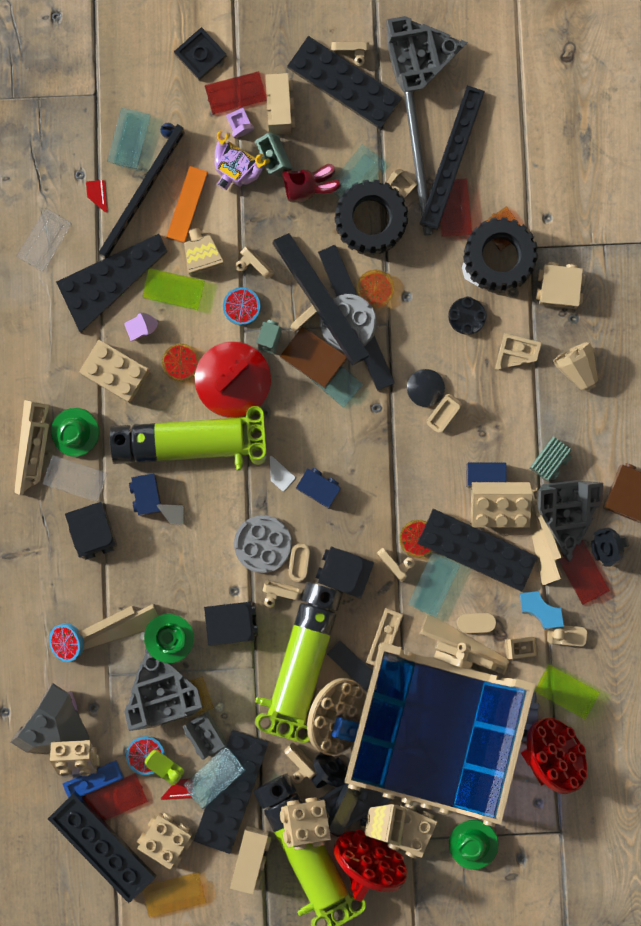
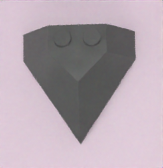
[386,16,468,93]
[538,480,603,562]
[124,649,203,731]
[10,683,97,754]

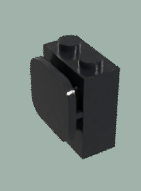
[65,501,118,560]
[315,546,374,599]
[204,602,258,646]

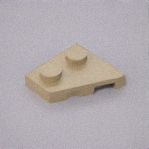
[495,333,541,370]

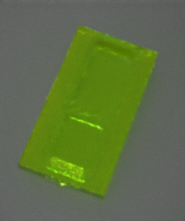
[142,268,205,310]
[534,664,600,719]

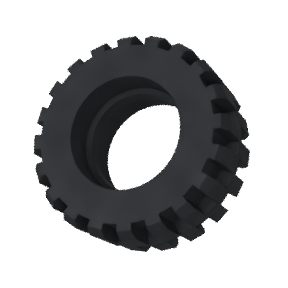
[334,179,408,255]
[463,217,538,293]

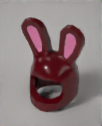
[283,164,341,203]

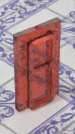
[205,71,267,115]
[441,178,472,237]
[558,540,610,605]
[82,773,148,821]

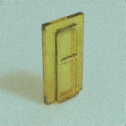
[143,872,206,918]

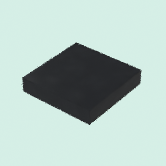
[174,27,227,81]

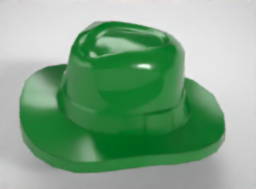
[51,408,100,457]
[144,614,194,663]
[449,820,499,870]

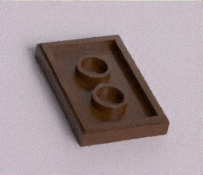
[280,326,348,389]

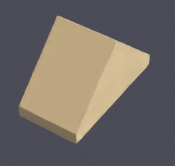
[505,637,537,659]

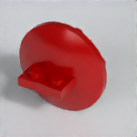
[195,342,271,418]
[521,718,588,794]
[334,829,407,902]

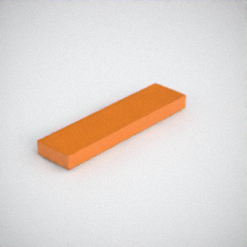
[166,166,208,243]

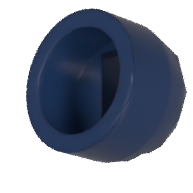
[160,122,175,139]

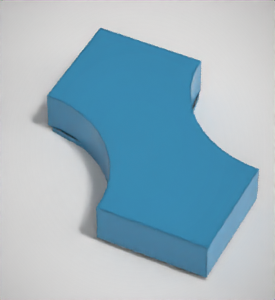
[520,591,564,630]

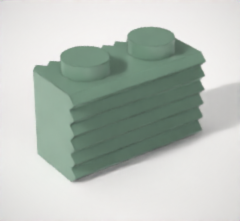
[255,132,293,177]
[256,320,282,354]
[529,436,572,482]

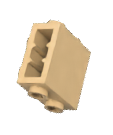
[536,262,585,309]
[50,740,100,777]
[280,797,331,850]
[388,803,437,859]
[137,813,193,869]

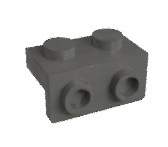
[183,711,228,760]

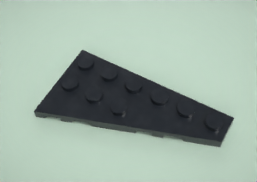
[56,234,168,334]

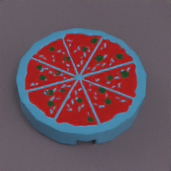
[223,287,261,326]
[49,623,84,662]
[126,736,165,775]

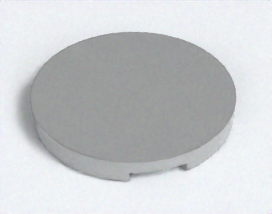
[320,294,377,351]
[234,515,292,573]

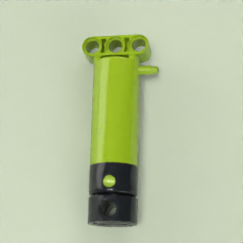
[110,406,267,471]
[255,582,343,743]
[253,773,366,926]

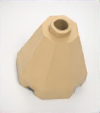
[553,342,598,391]

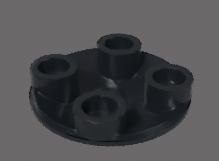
[448,296,487,335]
[407,369,445,407]

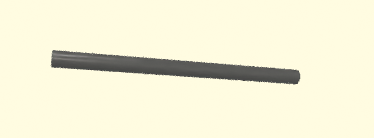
[404,91,433,236]

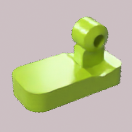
[145,750,184,785]

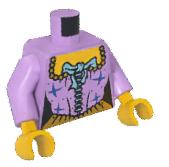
[215,130,270,191]

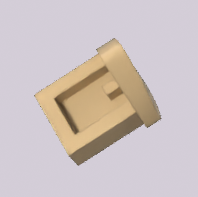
[387,169,417,200]

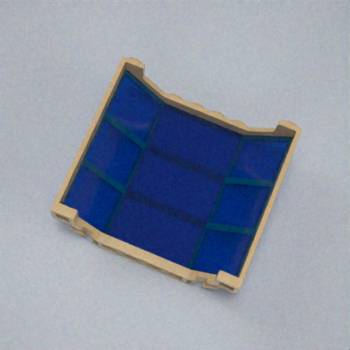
[344,642,535,827]

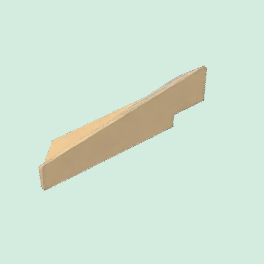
[15,400,49,495]
[530,488,564,585]
[78,604,159,650]
[420,614,509,675]

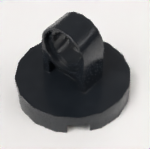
[591,528,629,567]
[311,752,348,788]

